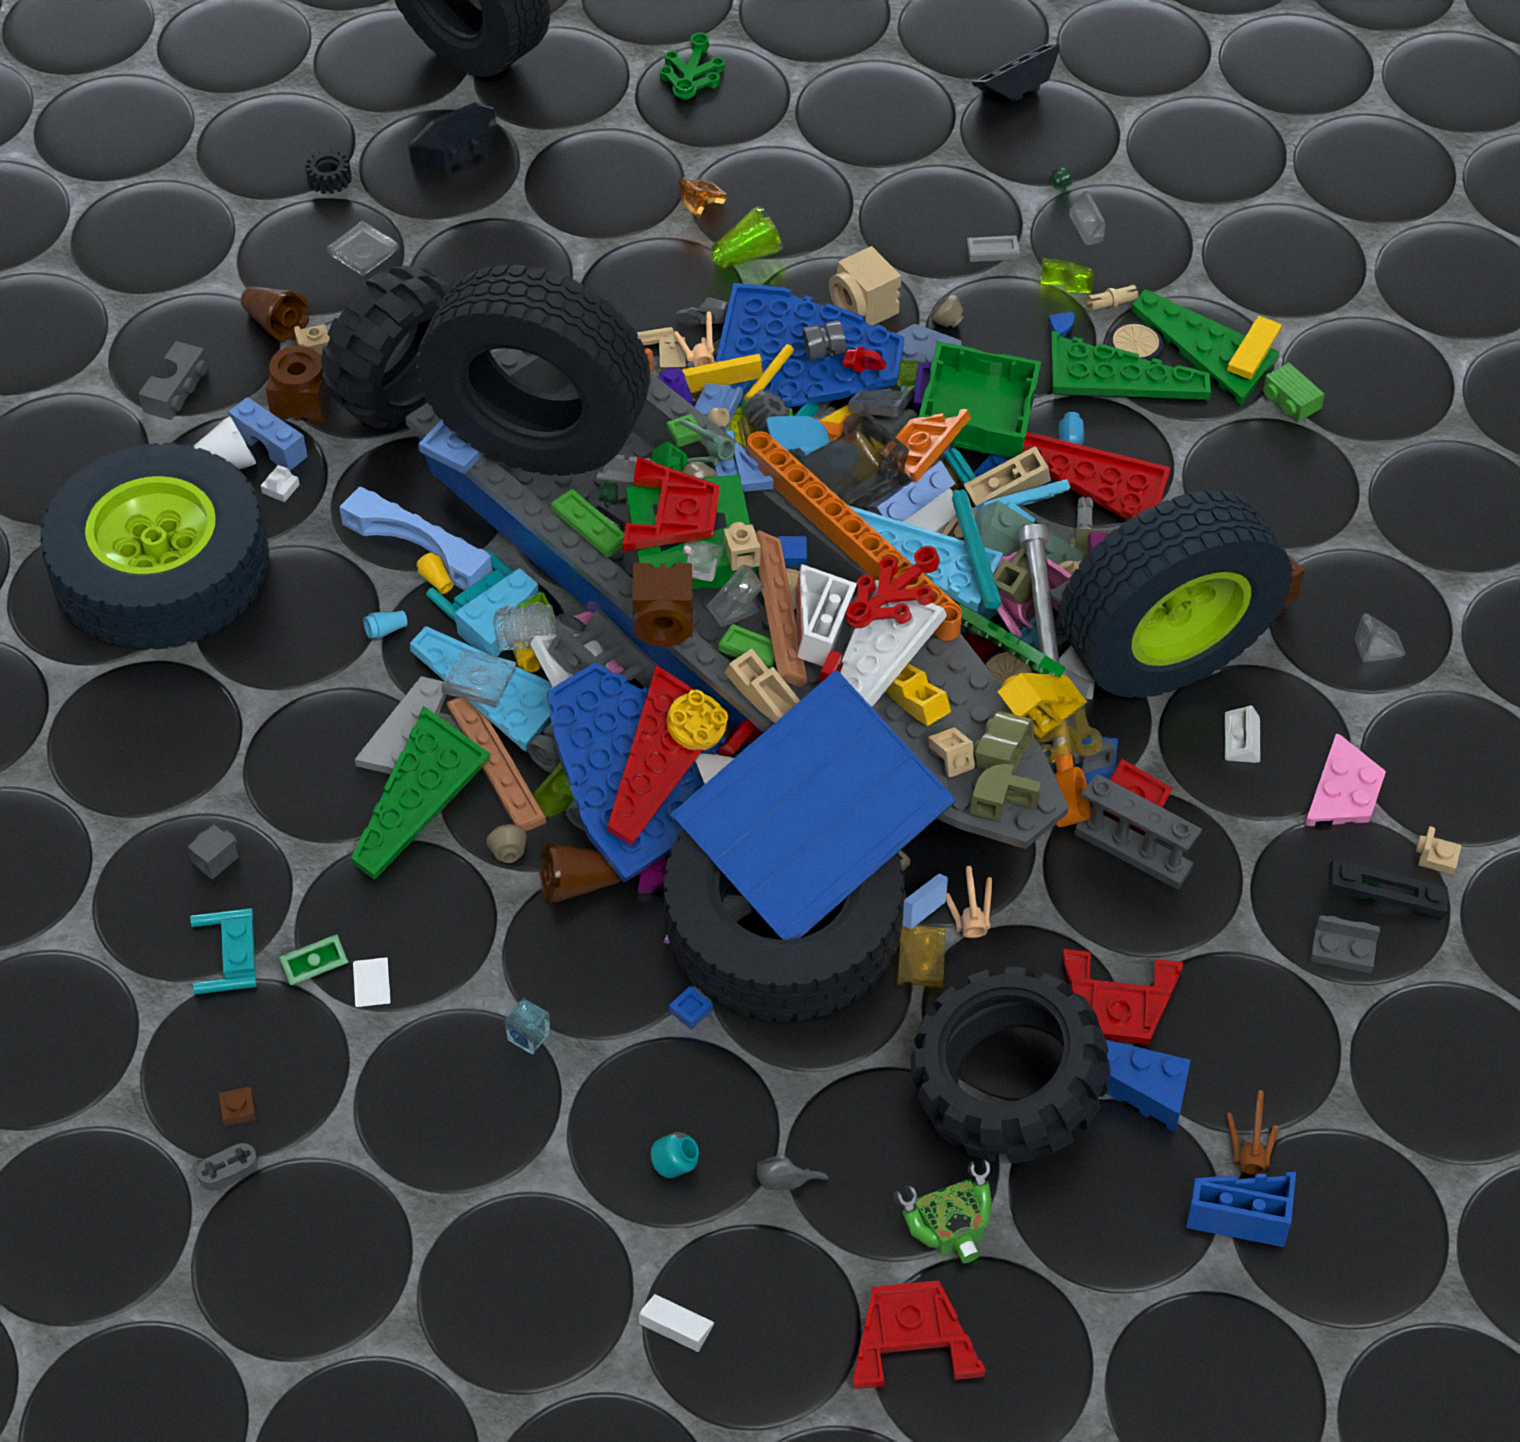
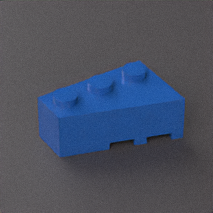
[1106,1040,1191,1133]
[1186,1172,1296,1247]

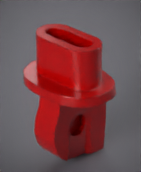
[843,346,886,373]

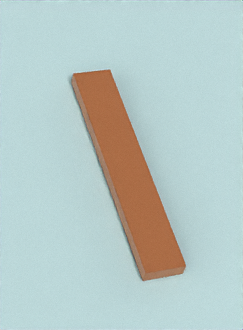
[755,530,808,688]
[447,696,546,832]

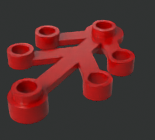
[846,546,940,628]

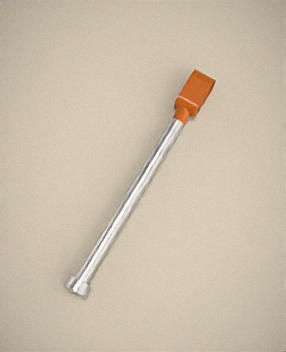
[1019,524,1090,828]

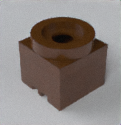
[265,346,331,423]
[632,563,693,647]

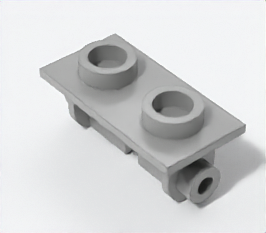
[596,454,655,485]

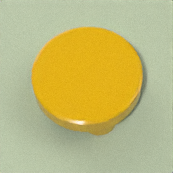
[667,690,728,750]

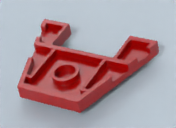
[1062,949,1183,1045]
[853,1281,985,1390]

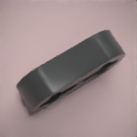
[196,1143,258,1191]

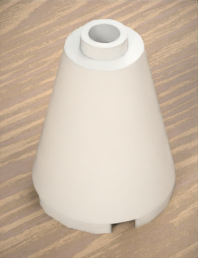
[194,416,256,470]

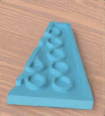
[848,505,1003,613]
[410,626,553,752]

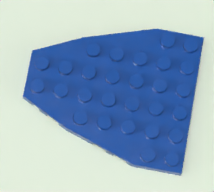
[715,283,904,408]
[547,662,739,883]

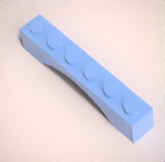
[340,486,493,590]

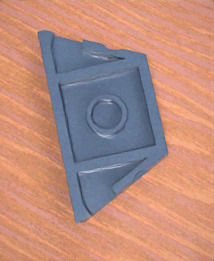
[897,324,962,373]

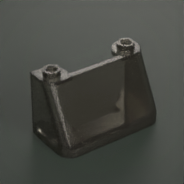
[788,409,909,509]

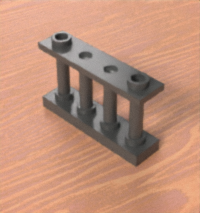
[547,608,657,689]
[1074,773,1202,890]

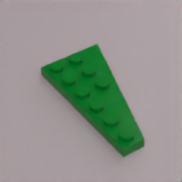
[1131,289,1280,405]
[951,598,1066,677]
[351,706,490,880]

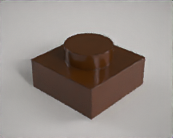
[219,1087,256,1127]

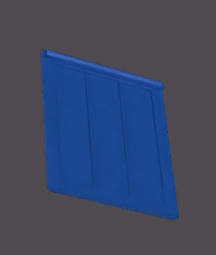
[671,670,956,940]

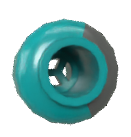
[651,1132,699,1178]

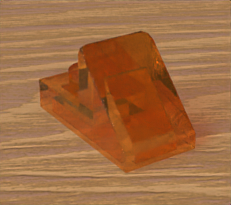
[679,177,728,217]

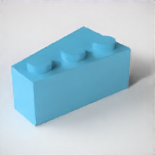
[455,568,540,658]

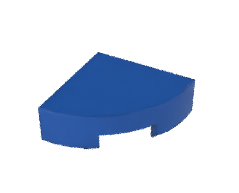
[1048,312,1074,337]

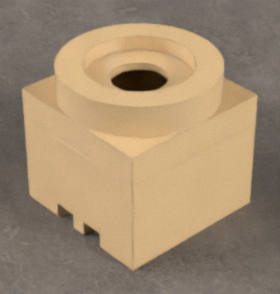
[829,246,901,326]

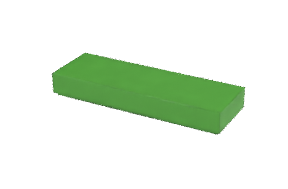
[551,489,624,558]

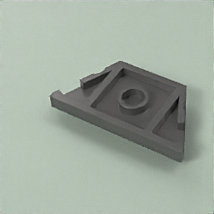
[849,386,914,417]

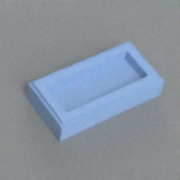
[902,874,948,929]

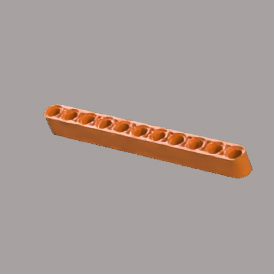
[747,431,962,641]

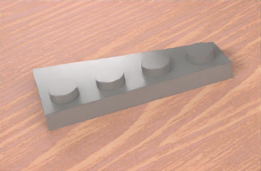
[355,677,449,774]

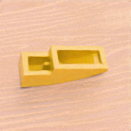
[885,664,951,726]

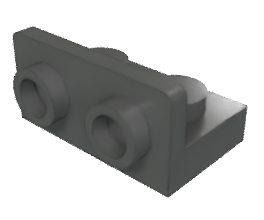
[1310,915,1380,973]

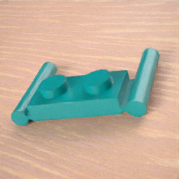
[426,550,514,622]
[190,908,257,995]

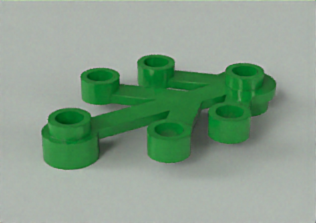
[659,32,725,100]

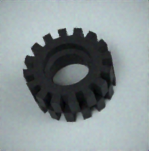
[305,149,352,194]

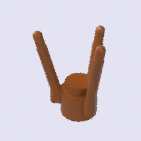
[1226,1090,1278,1175]

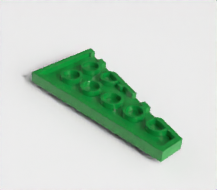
[1051,331,1211,400]

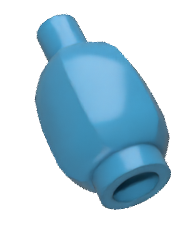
[1059,412,1084,445]

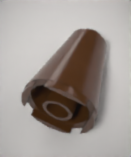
[241,286,310,342]
[540,843,621,904]

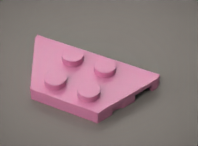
[1305,734,1386,826]

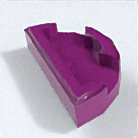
[638,853,670,893]

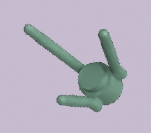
[679,418,736,465]

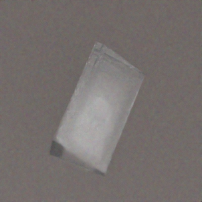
[1069,191,1106,245]

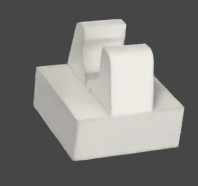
[261,465,300,502]

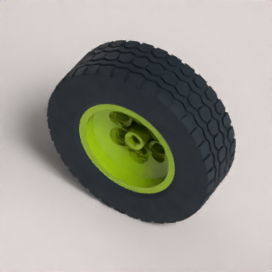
[40,443,269,650]
[1059,490,1293,698]

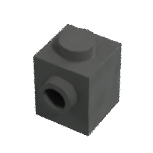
[187,824,239,879]

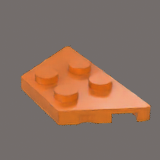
[883,409,970,482]

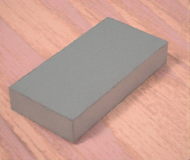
[966,236,1020,262]

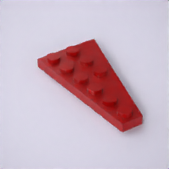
[607,665,730,847]

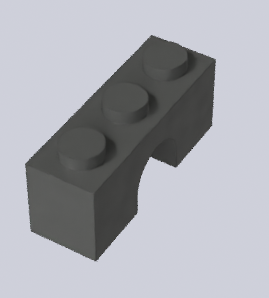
[138,341,208,420]

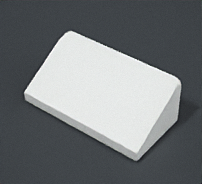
[1225,705,1260,763]
[639,1294,714,1352]

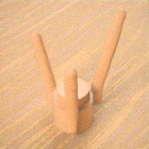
[674,312,715,367]
[946,866,992,938]

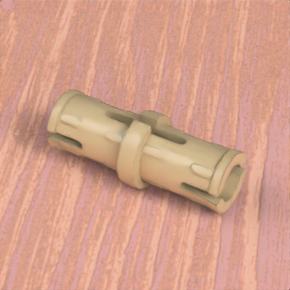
[1085,285,1138,312]

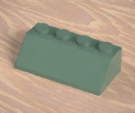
[975,501,1084,565]

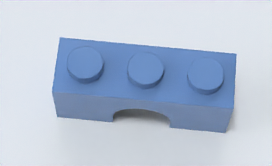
[228,397,308,471]
[866,461,955,522]

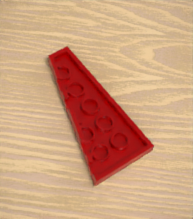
[1022,432,1171,520]

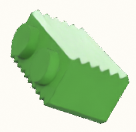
[1263,362,1325,422]

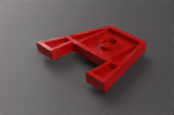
[622,457,720,552]

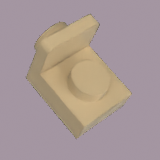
[659,334,686,370]
[928,727,975,777]
[1416,827,1462,875]

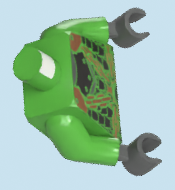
[893,1159,992,1263]

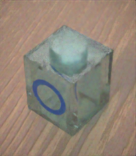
[505,998,551,1054]

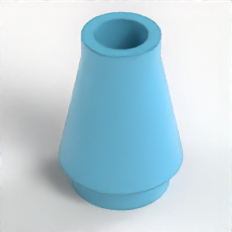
[363,610,407,640]

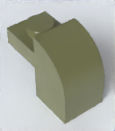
[993,547,1048,604]
[970,764,1041,821]

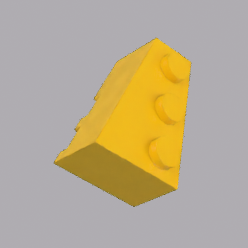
[997,673,1087,738]

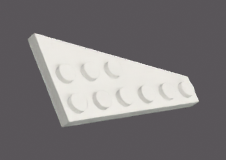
[840,579,947,707]

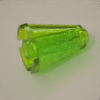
[710,206,783,268]

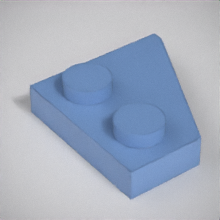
[712,442,774,492]

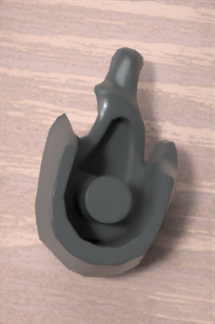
[676,297,729,325]
[757,1154,829,1190]

